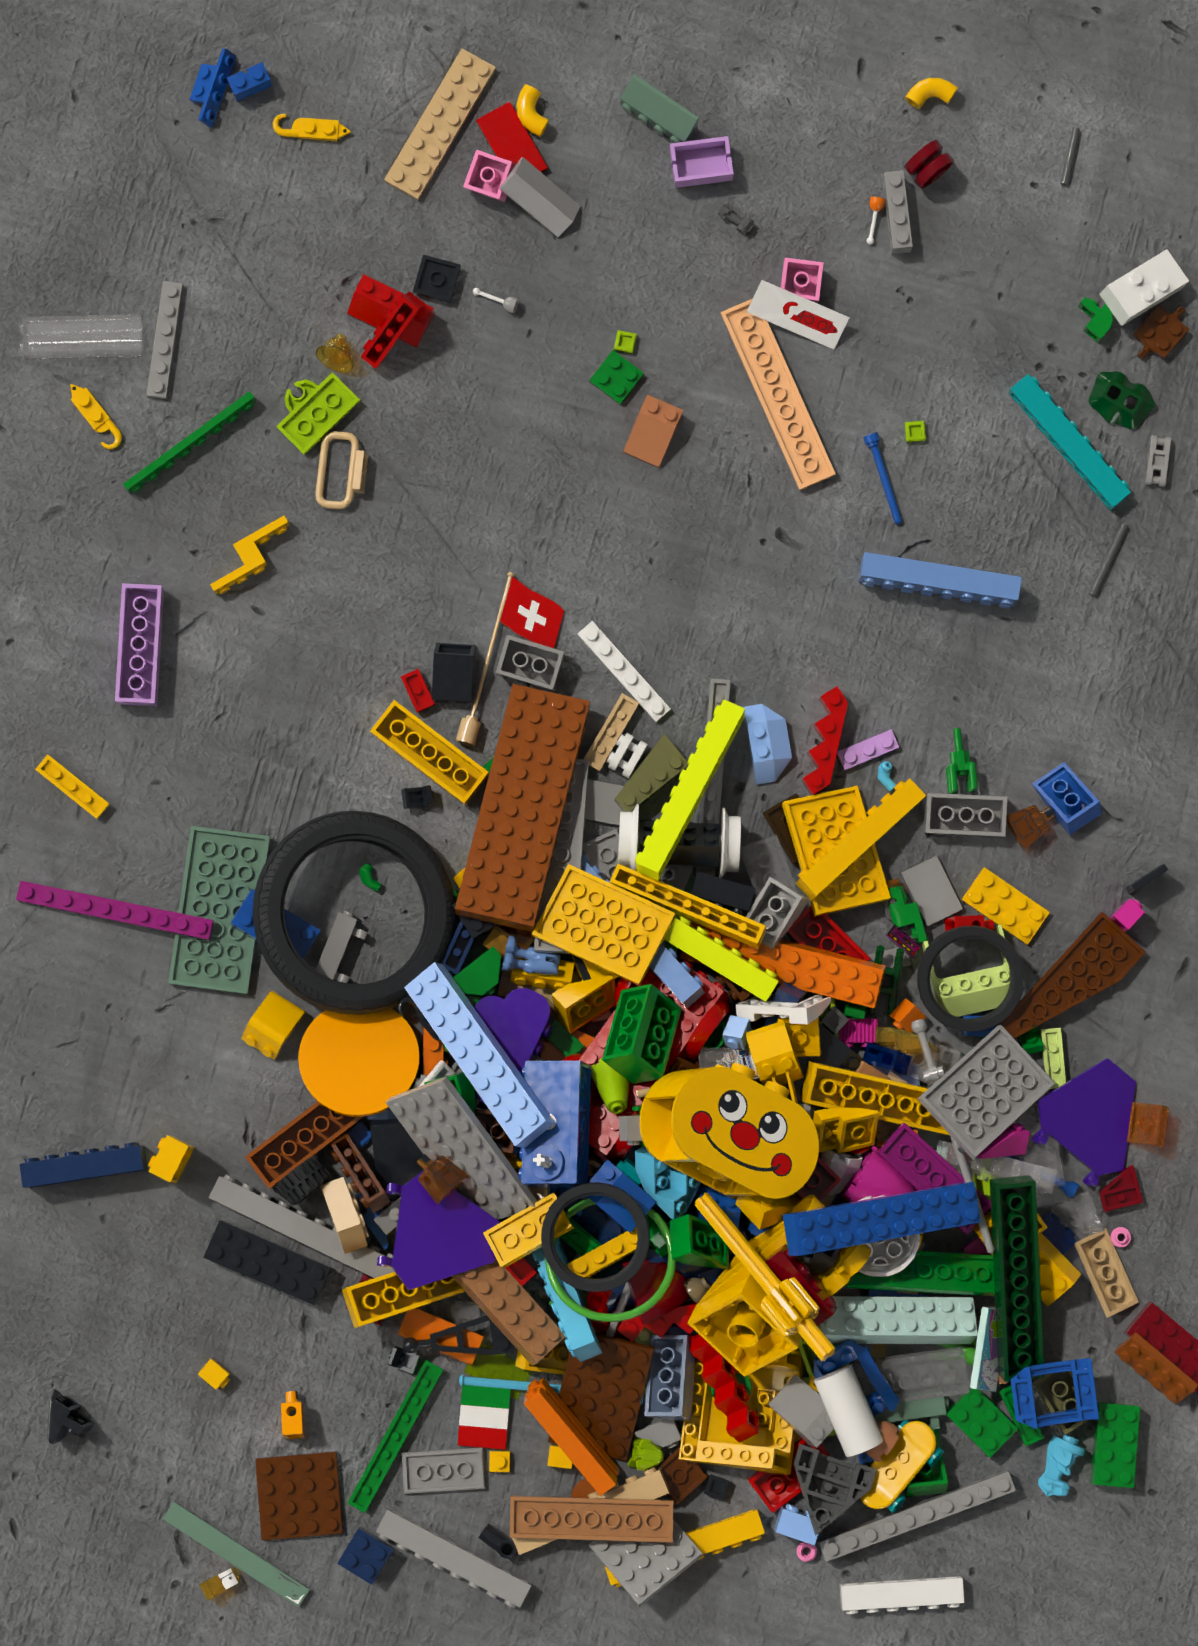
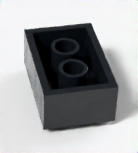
[691,872,755,916]

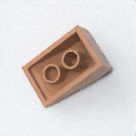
[623,394,683,468]

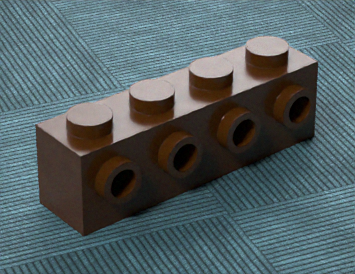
[330,1133,391,1213]

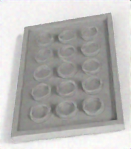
[918,1024,1055,1159]

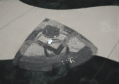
[1051,1190,1104,1233]

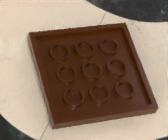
[255,1451,343,1541]

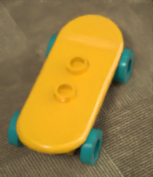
[860,1420,944,1513]

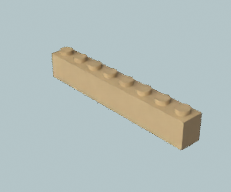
[512,1467,670,1555]

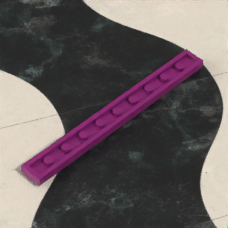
[16,881,214,940]

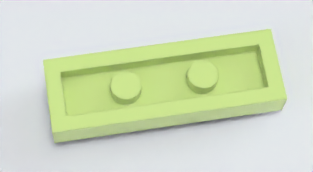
[1040,1028,1066,1089]

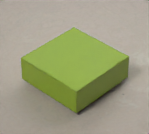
[614,330,637,354]
[904,421,926,443]

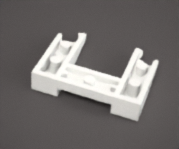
[736,994,831,1024]

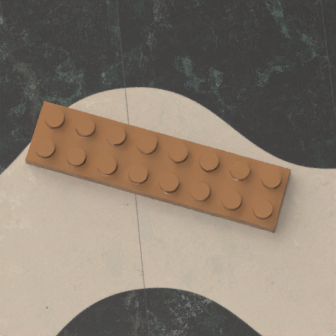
[510,1495,674,1542]

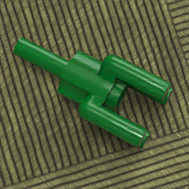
[946,728,978,794]

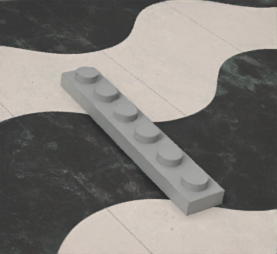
[147,281,183,399]

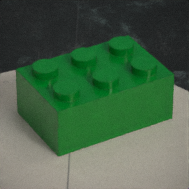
[945,1387,1018,1458]

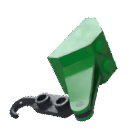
[398,946,501,1054]

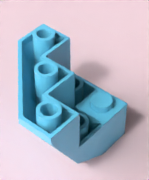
[635,1147,701,1219]

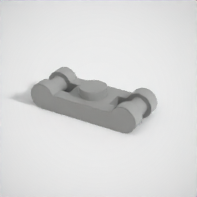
[1145,435,1171,487]

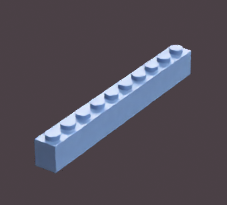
[581,853,705,1008]

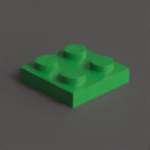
[589,350,644,405]

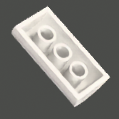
[814,1364,884,1457]

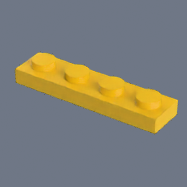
[35,754,110,820]
[567,1228,638,1278]

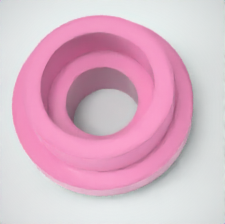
[1110,1227,1131,1247]
[797,1542,817,1562]

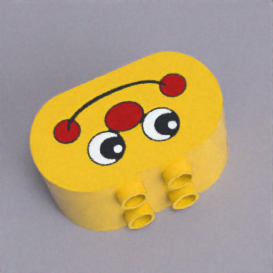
[640,1063,819,1199]

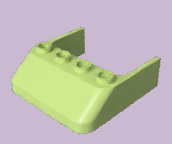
[921,925,1010,1017]

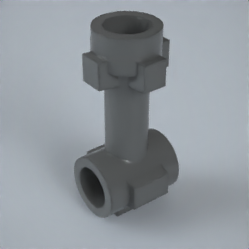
[718,204,754,235]

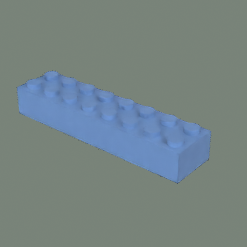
[858,552,1022,609]

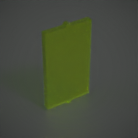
[464,1343,531,1399]

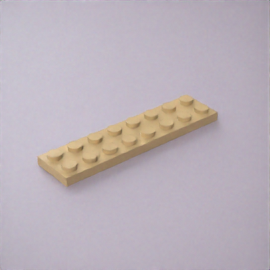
[384,48,496,201]

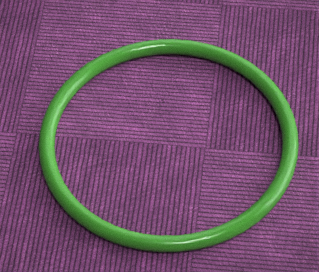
[545,1198,676,1322]

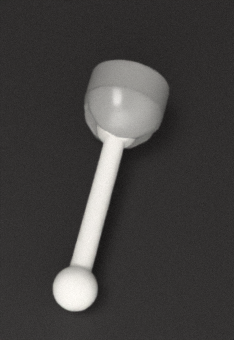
[473,288,519,314]

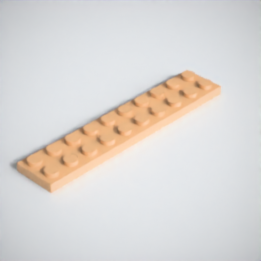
[720,299,836,491]

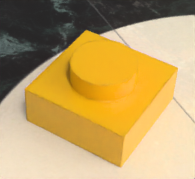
[489,1451,510,1472]

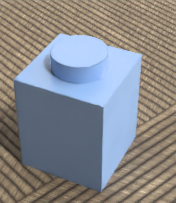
[722,1015,752,1050]

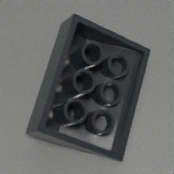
[782,1023,866,1110]

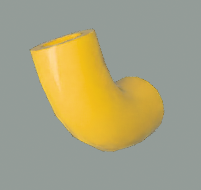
[905,78,958,109]
[516,84,549,137]

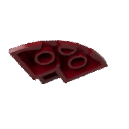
[623,1259,690,1325]

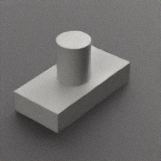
[374,1197,401,1235]

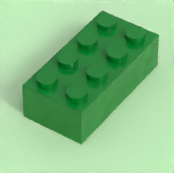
[1090,1402,1140,1488]

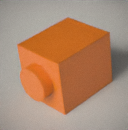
[889,998,926,1034]

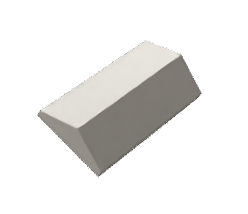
[499,157,580,237]

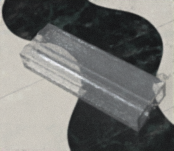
[19,314,144,360]

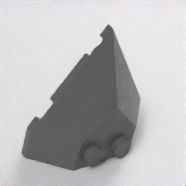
[794,1444,877,1536]

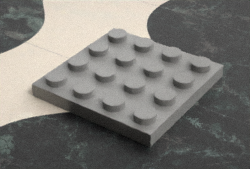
[588,1519,703,1607]

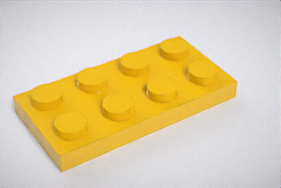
[961,867,1050,945]
[483,1192,574,1269]

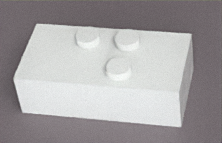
[1099,249,1189,326]

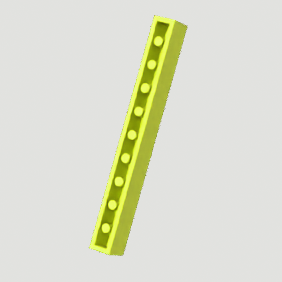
[635,700,745,881]

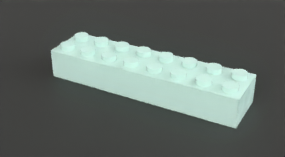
[818,1296,978,1344]

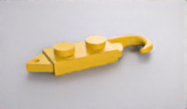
[273,114,351,142]
[70,384,122,450]

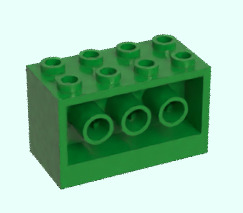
[602,984,682,1084]

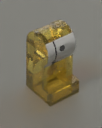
[199,1567,241,1601]

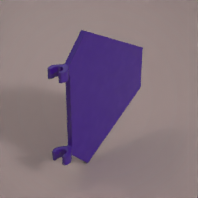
[1032,1058,1136,1187]
[377,1169,499,1290]

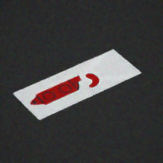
[747,280,850,349]

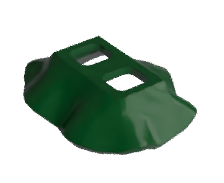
[1089,371,1155,429]

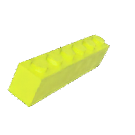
[664,916,779,1002]

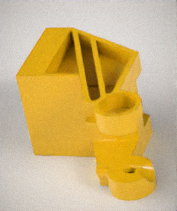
[688,1195,871,1377]

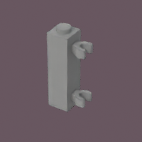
[316,911,367,983]

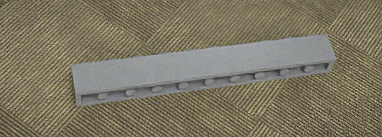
[209,1174,395,1278]
[817,1470,1016,1562]

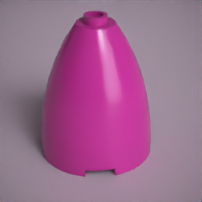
[840,1146,916,1202]

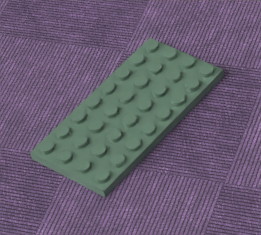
[168,826,270,994]

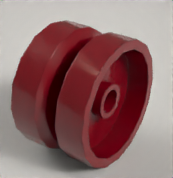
[904,139,954,189]

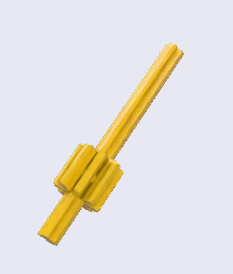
[695,1193,836,1361]

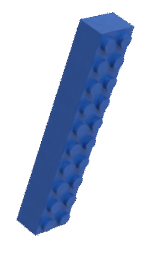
[783,1182,981,1256]

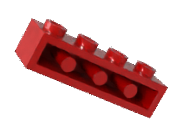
[360,291,425,369]

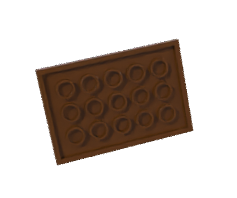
[548,1333,654,1461]

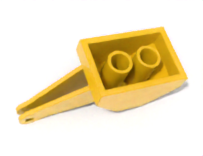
[746,1020,804,1104]

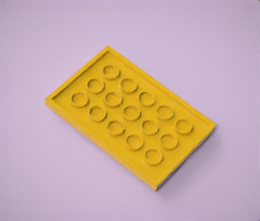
[782,786,891,916]
[532,864,676,986]

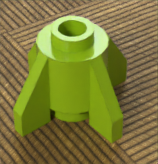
[628,1435,664,1471]

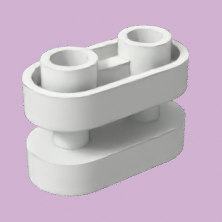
[606,733,648,779]

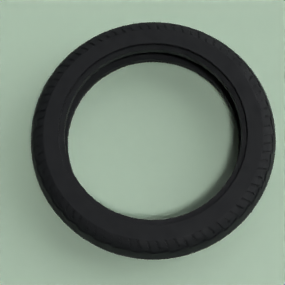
[253,811,456,1015]

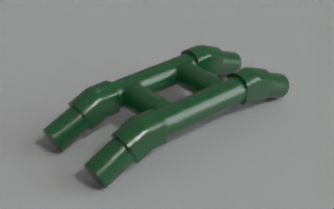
[867,945,904,1017]

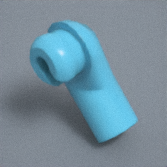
[878,761,896,792]

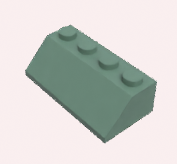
[620,74,699,143]

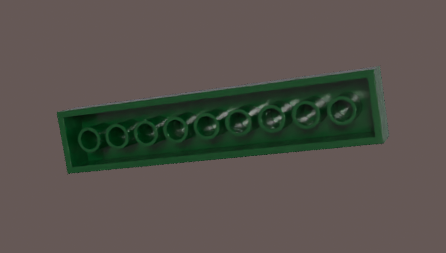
[990,1175,1044,1382]

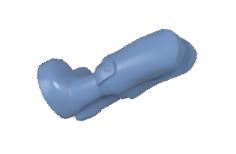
[502,936,561,975]

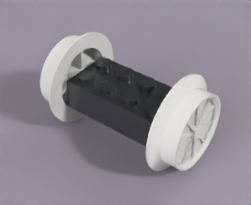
[618,804,741,878]

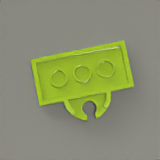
[276,372,360,455]

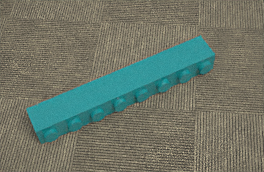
[1008,374,1131,511]

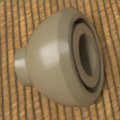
[684,1277,711,1304]

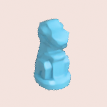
[1038,1434,1086,1497]

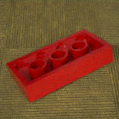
[747,1438,831,1513]

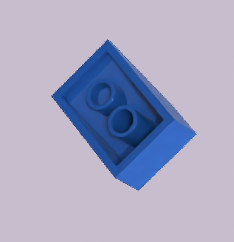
[1032,762,1102,835]
[586,1160,657,1234]

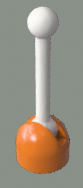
[867,197,886,245]

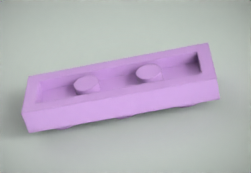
[837,729,899,771]

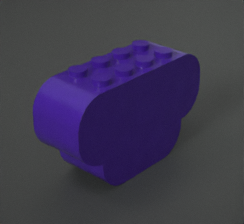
[474,988,555,1103]

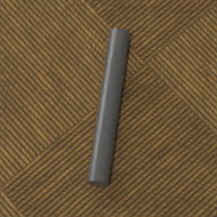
[1060,127,1080,186]

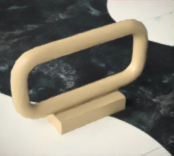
[315,431,368,509]

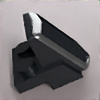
[47,1389,95,1445]

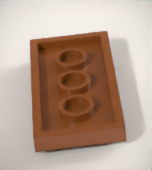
[1114,1332,1198,1404]

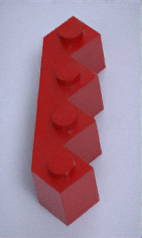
[801,686,848,795]
[617,1301,697,1342]
[690,1334,759,1443]

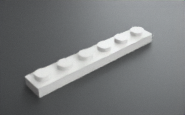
[577,621,671,723]

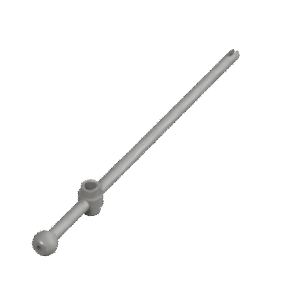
[911,1019,994,1253]

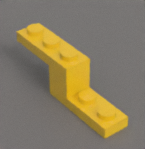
[210,515,290,594]

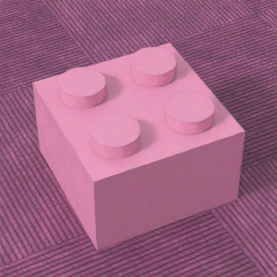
[463,150,516,202]
[780,258,824,304]

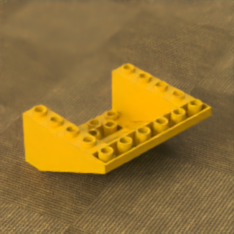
[679,1350,804,1475]

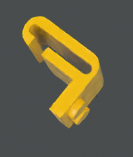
[241,990,306,1060]

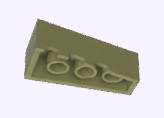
[614,734,688,812]

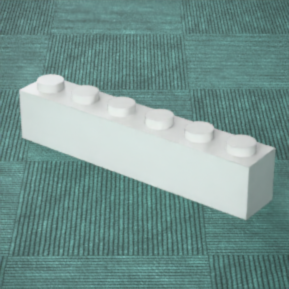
[840,1576,964,1614]

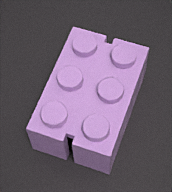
[669,136,733,188]

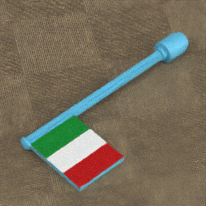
[457,1374,644,1450]

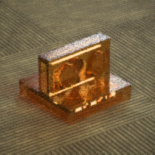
[1127,1102,1169,1147]

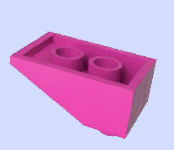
[976,1122,1030,1159]

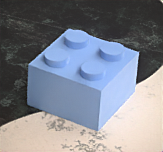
[774,1504,818,1545]

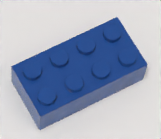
[229,889,320,959]

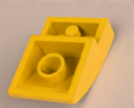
[813,1108,879,1153]

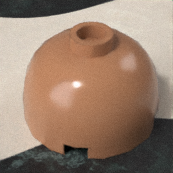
[865,1420,901,1462]

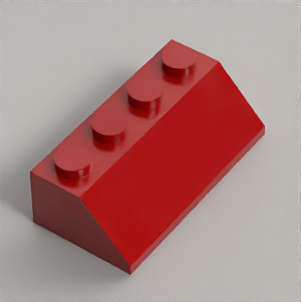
[347,274,435,348]

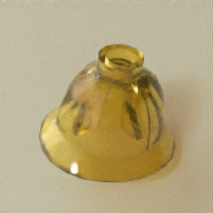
[315,334,354,373]

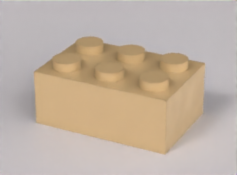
[321,1177,369,1254]

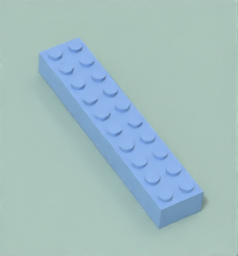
[404,962,555,1148]

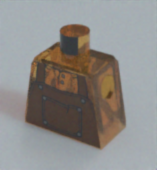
[1006,805,1055,850]
[417,1154,468,1205]

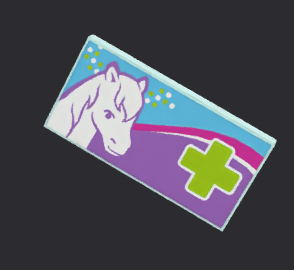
[970,1307,999,1392]

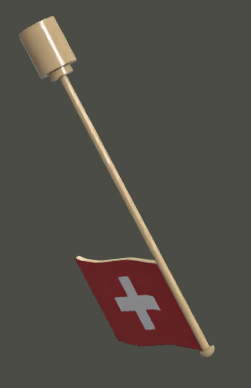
[456,572,564,746]

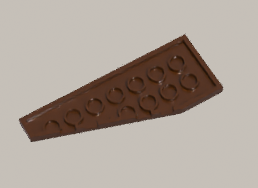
[997,912,1146,1039]

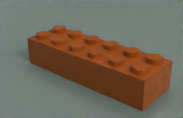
[245,1102,366,1189]

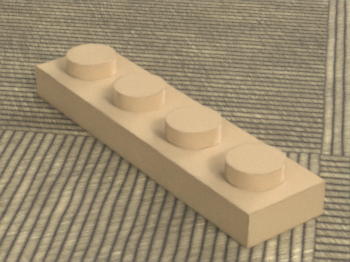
[584,693,639,772]

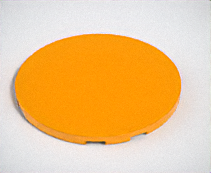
[298,1008,419,1117]

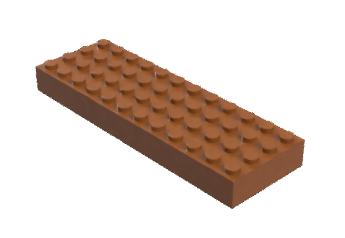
[455,684,590,932]

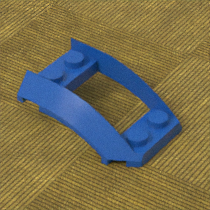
[813,1339,900,1416]
[1011,1358,1099,1429]

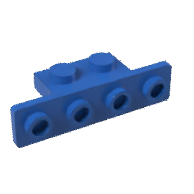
[189,48,236,128]

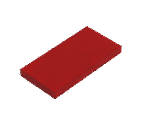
[476,101,548,173]

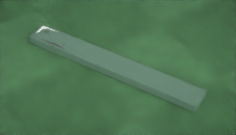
[163,1501,310,1607]

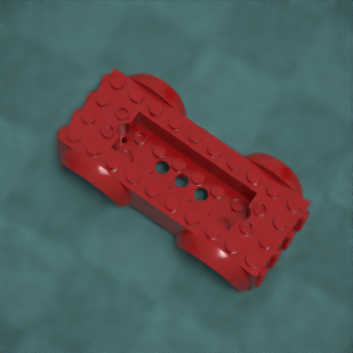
[562,958,731,1164]

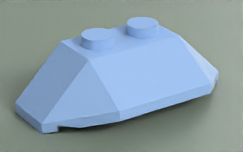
[743,704,792,785]

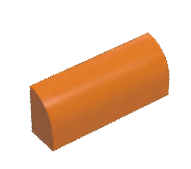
[398,1308,484,1366]

